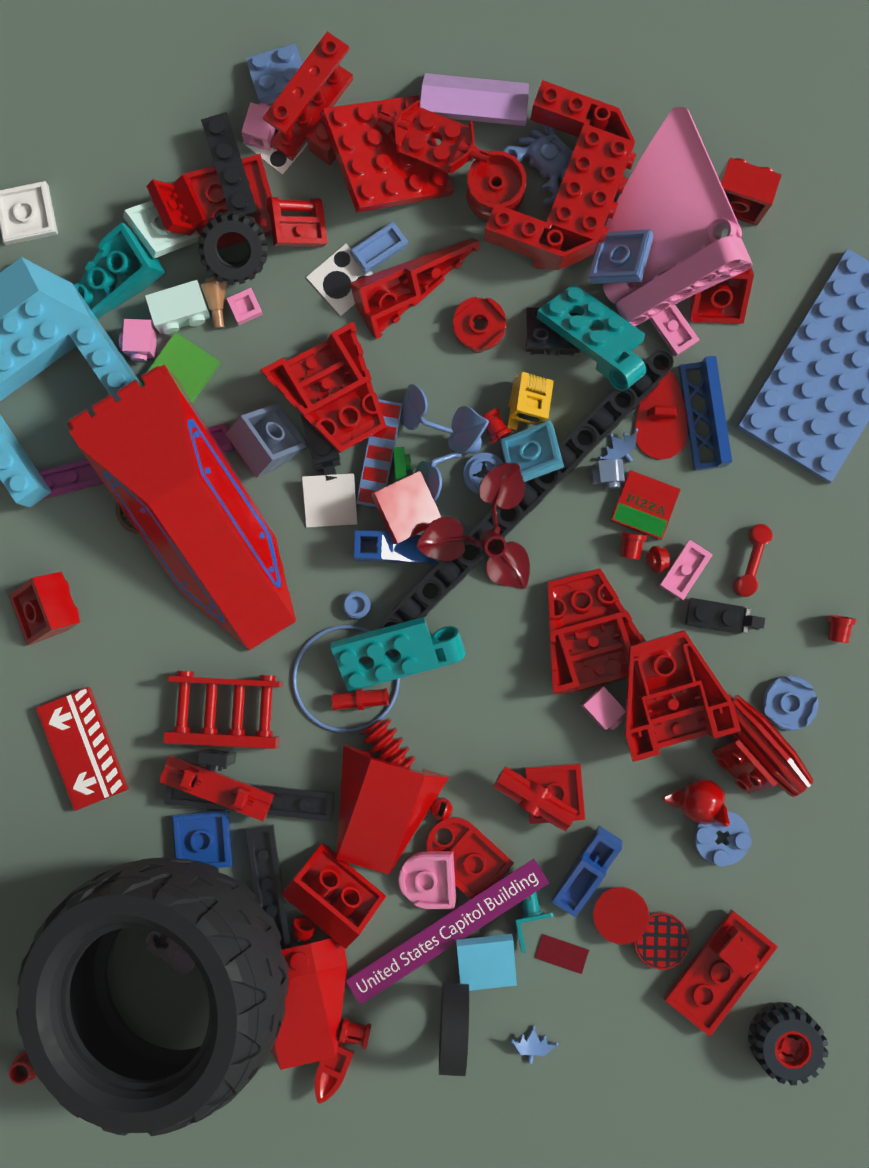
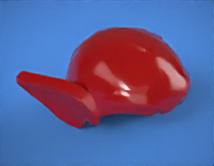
[662,779,730,827]

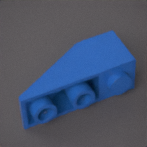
[354,530,437,564]

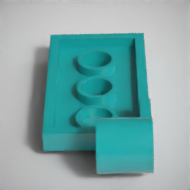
[537,284,646,391]
[331,617,466,692]

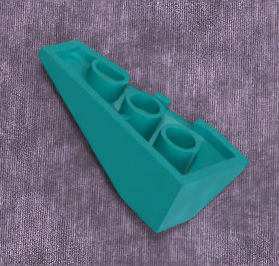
[74,222,166,319]

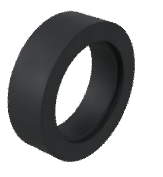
[439,983,469,1076]

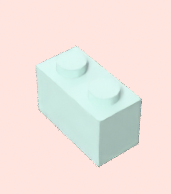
[145,280,211,334]

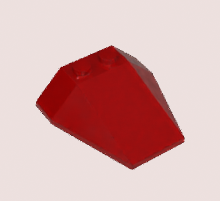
[625,630,741,762]
[271,937,348,1070]

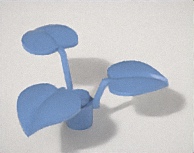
[401,384,489,502]

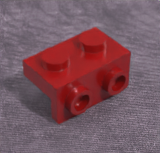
[146,175,206,236]

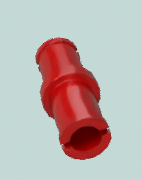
[332,688,389,711]

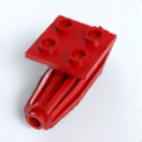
[712,694,813,797]

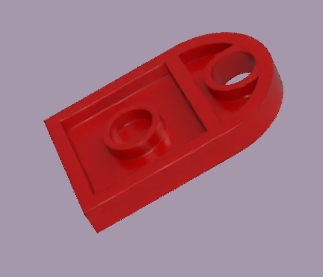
[427,817,514,899]

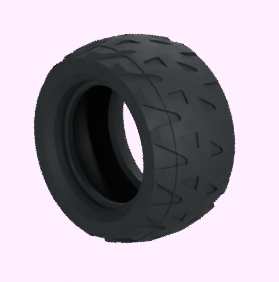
[16,858,289,1136]

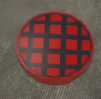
[633,911,690,970]

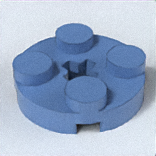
[693,811,752,867]

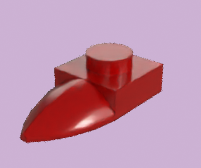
[314,1044,355,1104]

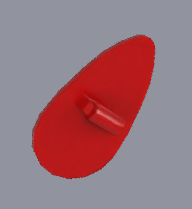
[634,365,688,460]

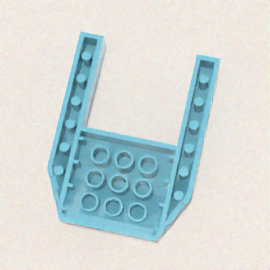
[0,257,143,508]

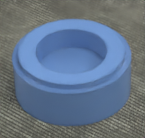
[343,591,371,619]

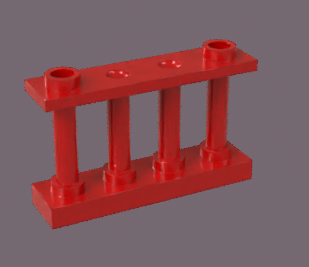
[263,31,353,161]
[164,671,283,749]

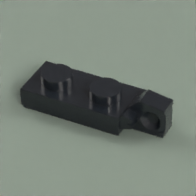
[300,413,341,481]
[685,598,765,634]

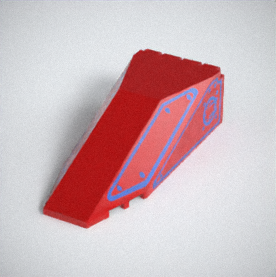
[66,364,296,650]

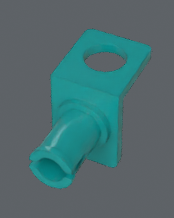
[515,892,553,953]

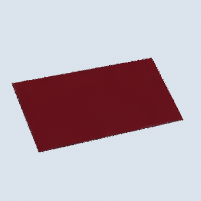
[535,934,589,974]

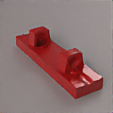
[159,755,275,822]

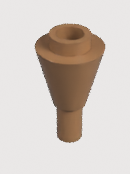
[200,277,227,329]

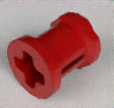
[482,408,512,444]
[339,1017,372,1050]

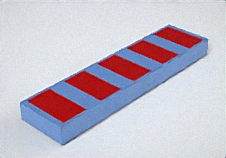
[356,399,403,509]

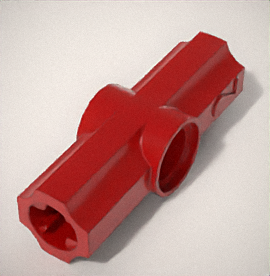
[493,766,578,832]

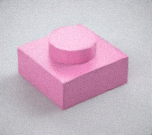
[227,288,263,325]

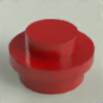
[646,546,670,573]

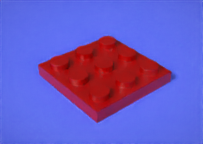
[183,154,272,249]

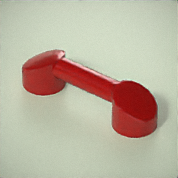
[733,524,773,597]

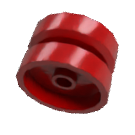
[466,151,526,222]

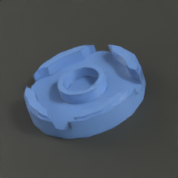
[761,676,819,731]

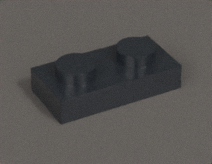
[197,749,237,771]

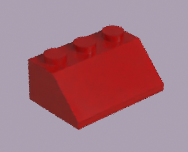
[281,843,386,949]

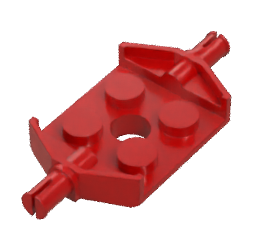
[378,100,492,174]

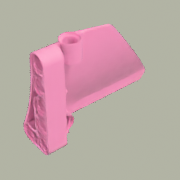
[603,107,753,326]

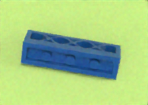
[678,356,732,471]

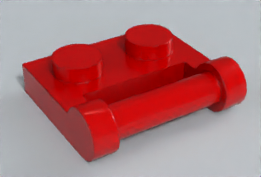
[267,197,328,247]

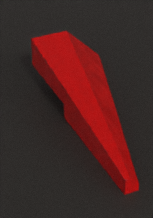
[350,238,480,339]

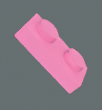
[649,305,700,357]
[659,540,713,601]

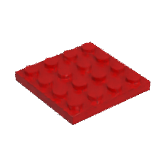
[320,95,455,213]

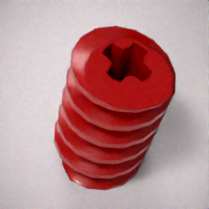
[359,718,415,768]

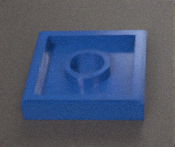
[172,810,233,868]

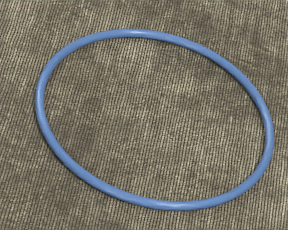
[292,625,400,733]

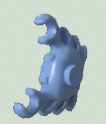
[502,126,573,206]

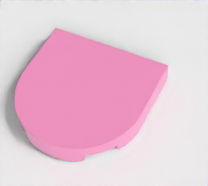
[398,851,457,909]

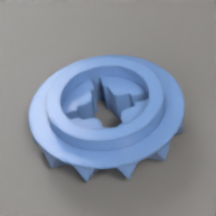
[463,453,504,495]

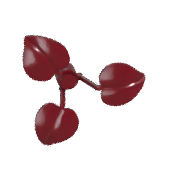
[417,462,530,589]

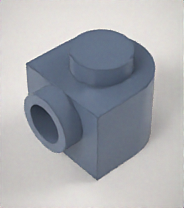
[590,459,625,490]

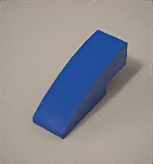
[552,825,622,917]

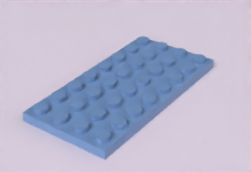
[736,249,869,484]

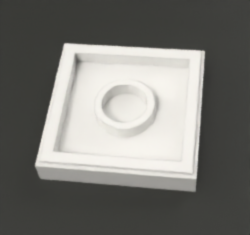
[0,181,58,245]

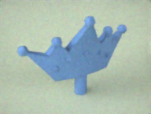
[598,428,638,463]
[510,1025,559,1064]

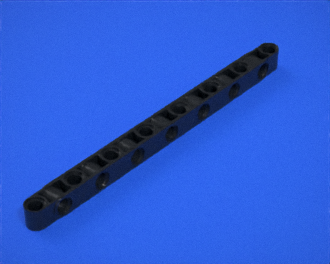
[379,350,674,629]

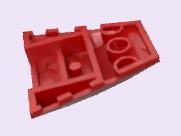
[260,321,387,453]
[548,568,646,694]
[336,744,449,875]

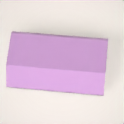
[420,73,529,126]

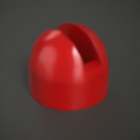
[431,797,453,820]
[291,916,315,942]

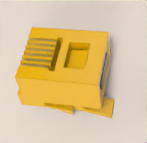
[507,372,554,431]

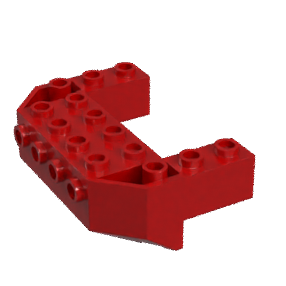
[484,80,637,270]

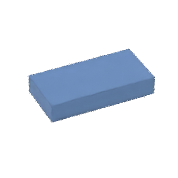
[350,221,409,275]

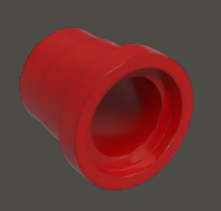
[619,532,647,560]
[827,615,856,643]
[9,1051,36,1085]

